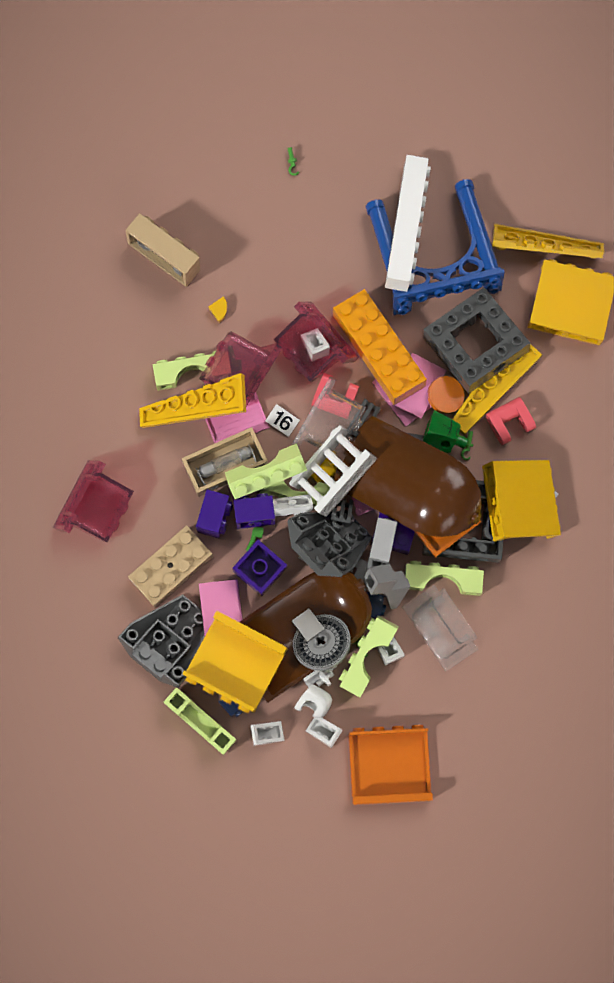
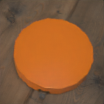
[427,376,465,414]

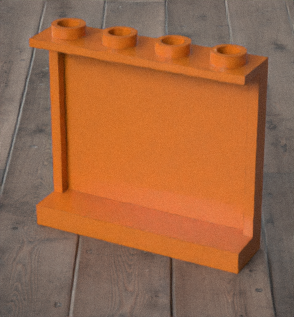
[348,725,433,805]

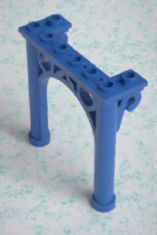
[365,179,505,316]

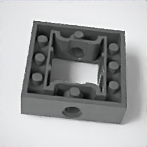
[423,287,530,394]
[422,480,503,563]

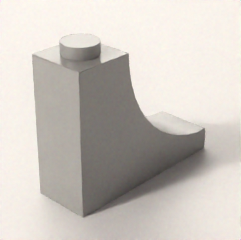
[363,518,397,585]

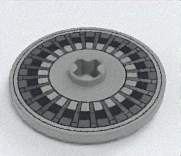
[293,614,351,671]

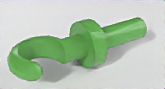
[287,147,299,176]
[461,431,473,460]

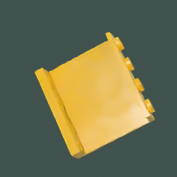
[527,259,614,345]
[482,460,561,541]
[182,610,288,714]

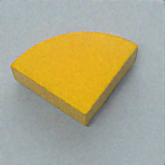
[208,296,227,323]

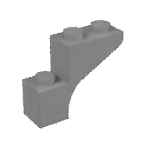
[363,563,411,609]

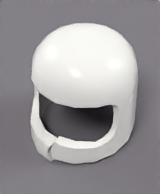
[294,683,332,718]

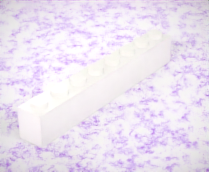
[385,155,431,292]

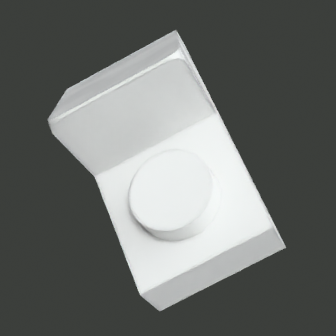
[273,494,313,516]

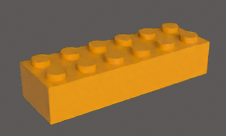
[333,289,427,406]

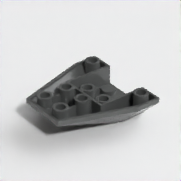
[287,510,372,577]
[118,594,205,688]

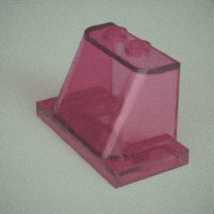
[274,301,359,382]
[199,331,283,407]
[52,460,134,542]

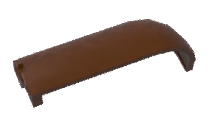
[334,416,481,537]
[240,572,372,703]

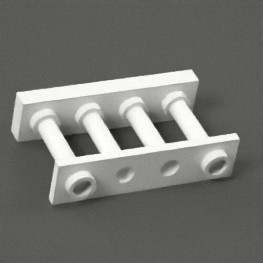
[289,425,377,517]

